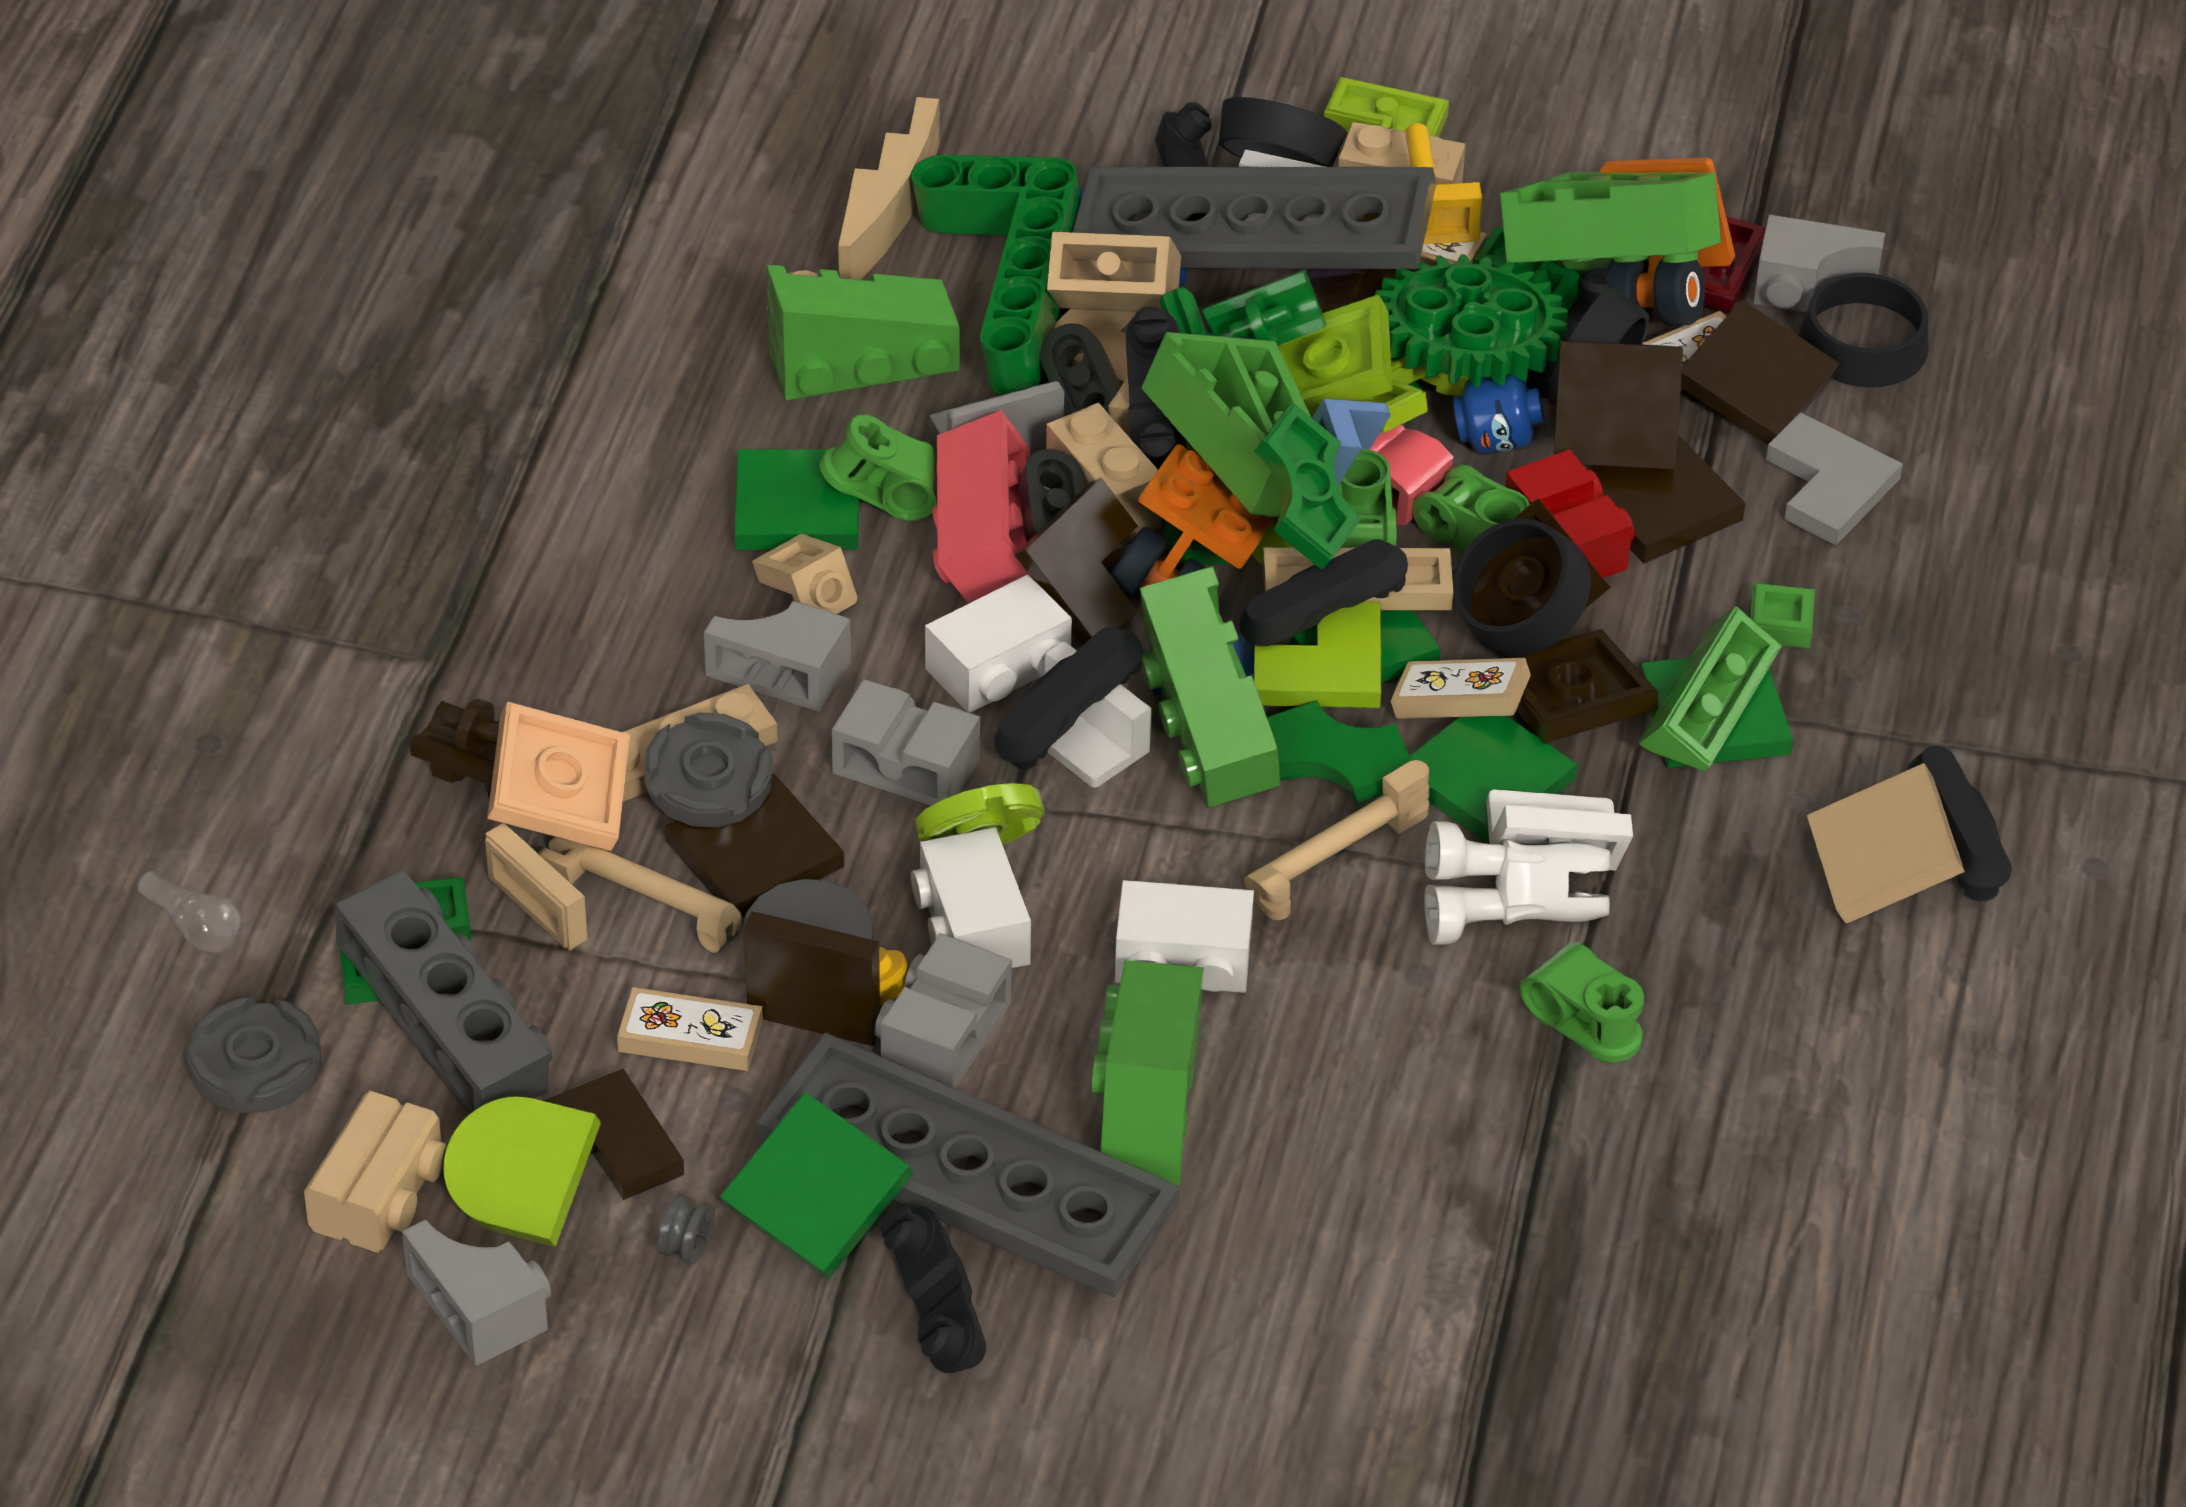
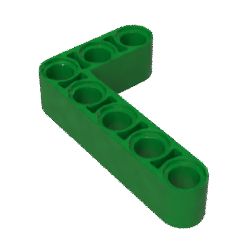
[911,155,1081,395]

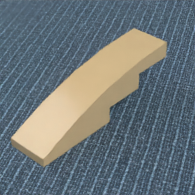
[838,97,940,280]

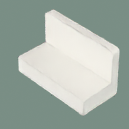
[1045,641,1151,787]
[1486,789,1633,871]

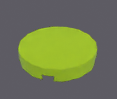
[915,783,1045,845]

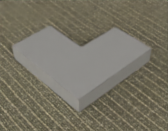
[1766,412,1903,546]

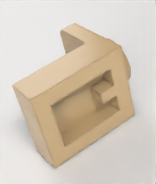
[752,534,857,614]

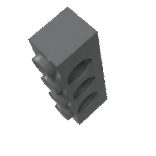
[335,869,552,1114]

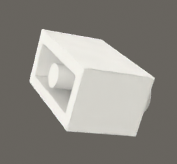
[925,574,1072,713]
[911,827,1031,968]
[1115,880,1254,993]

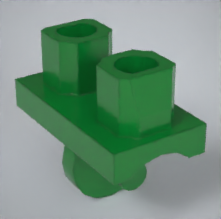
[1202,269,1327,346]

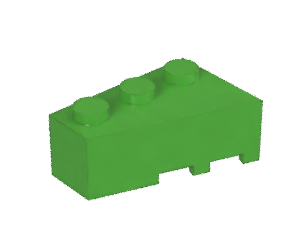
[1500,172,1721,263]
[767,265,960,400]
[1142,332,1311,517]
[1140,566,1281,808]
[1092,960,1204,1186]

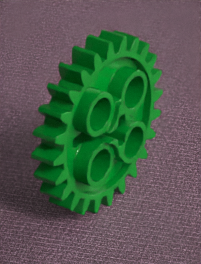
[1375,254,1568,387]

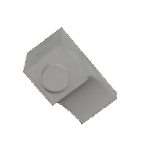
[1753,215,1885,312]
[704,601,851,712]
[402,1220,551,1366]

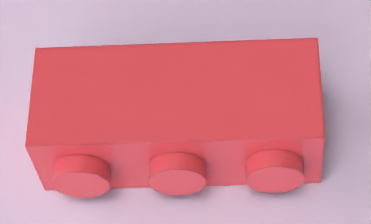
[932,410,1032,603]

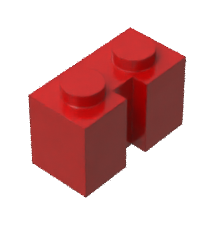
[1505,449,1634,578]

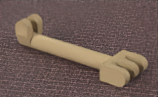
[1244,760,1429,920]
[538,836,743,953]

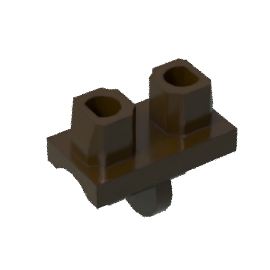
[410,698,499,797]

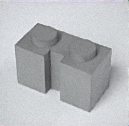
[832,679,980,806]
[875,933,1012,1089]

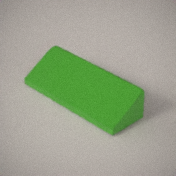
[1638,606,1782,771]

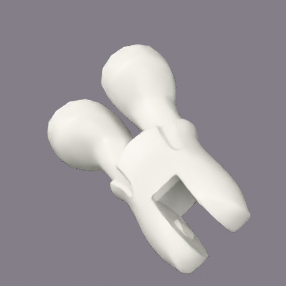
[1424,821,1610,945]

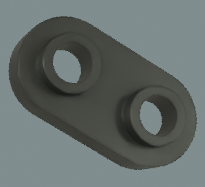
[1040,323,1121,416]
[1019,449,1086,542]

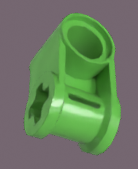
[819,415,937,521]
[1338,448,1397,548]
[1412,464,1530,553]
[1519,942,1644,1063]

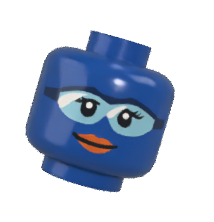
[1454,374,1545,455]

